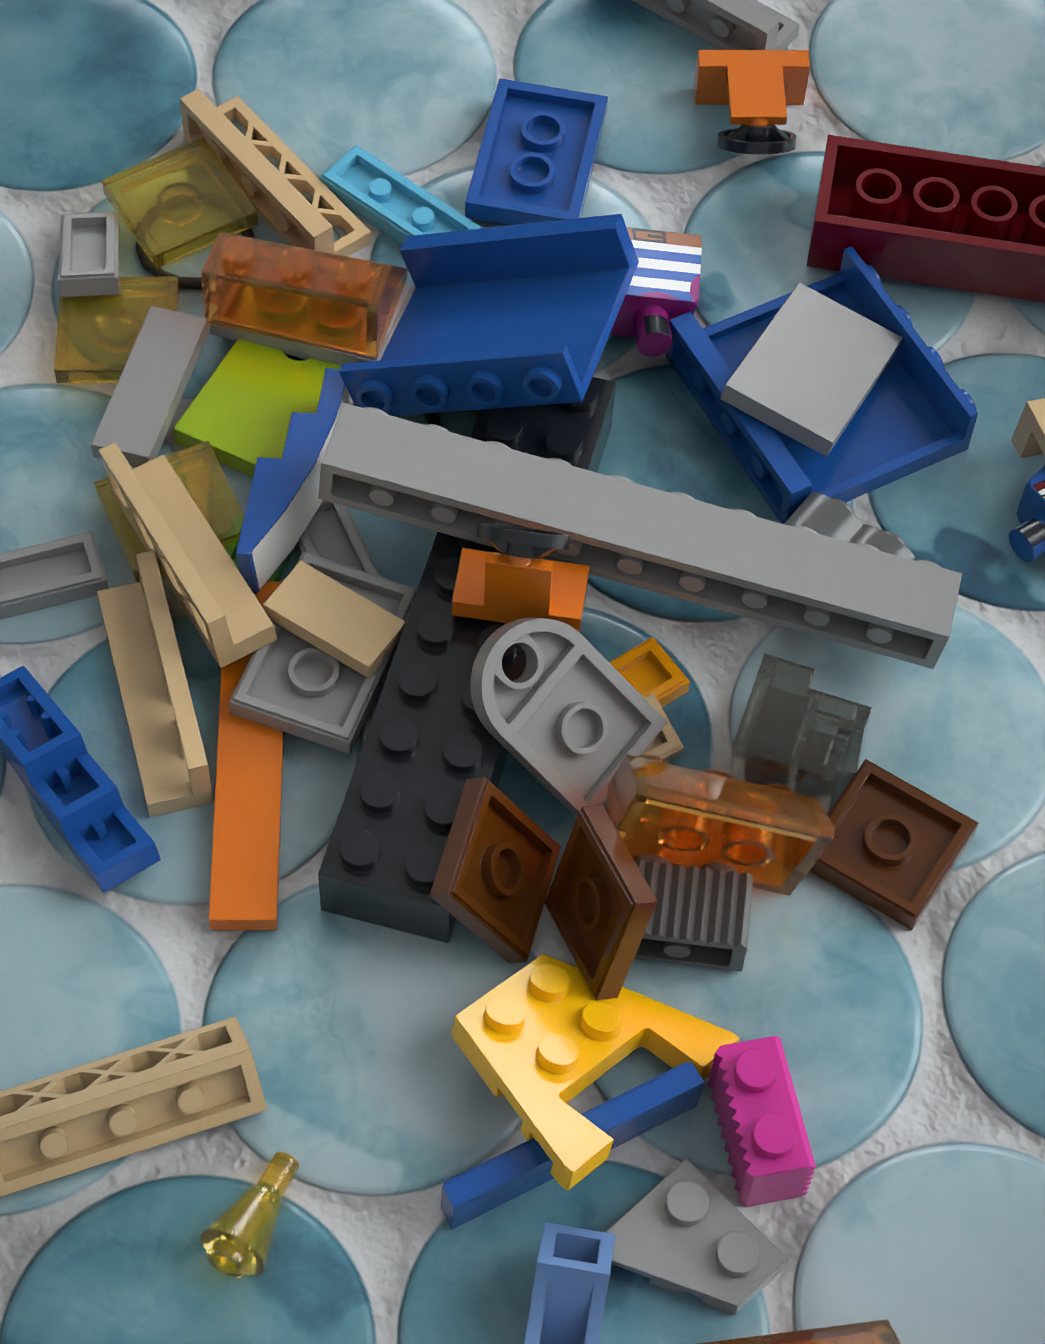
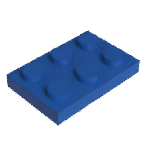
[465,78,608,225]

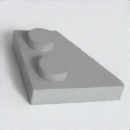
[606,1158,788,1315]

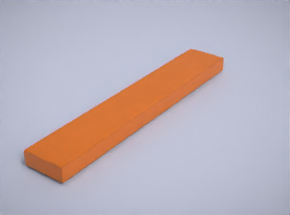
[209,581,284,930]

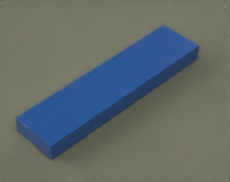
[441,1062,704,1229]

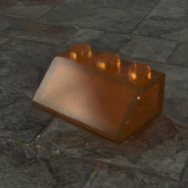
[201,232,407,358]
[606,754,835,896]

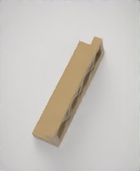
[180,89,371,266]
[99,442,278,668]
[97,550,214,817]
[0,1016,267,1197]

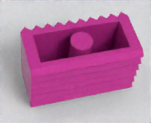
[707,1036,816,1207]

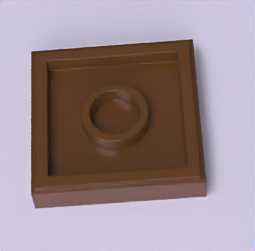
[798,759,979,930]
[429,777,561,963]
[545,805,658,1000]

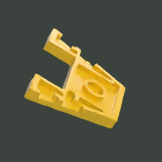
[451,953,740,1191]

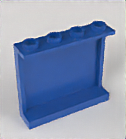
[665,246,978,524]

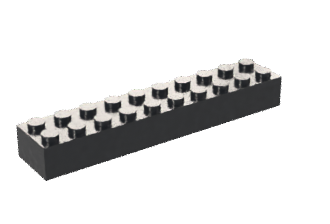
[318,377,616,943]

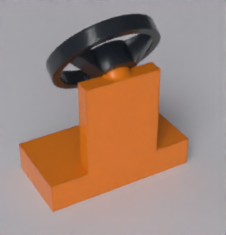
[693,50,810,154]
[452,523,590,633]

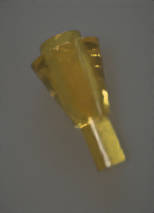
[200,1152,299,1278]

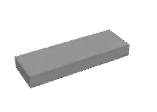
[91,306,209,467]

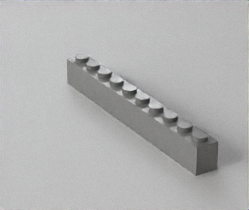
[318,403,962,669]

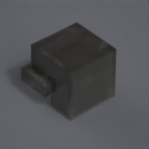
[730,653,872,812]

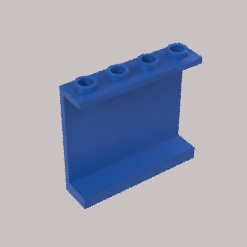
[339,214,639,416]

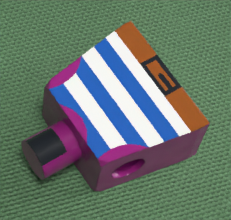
[610,227,702,357]

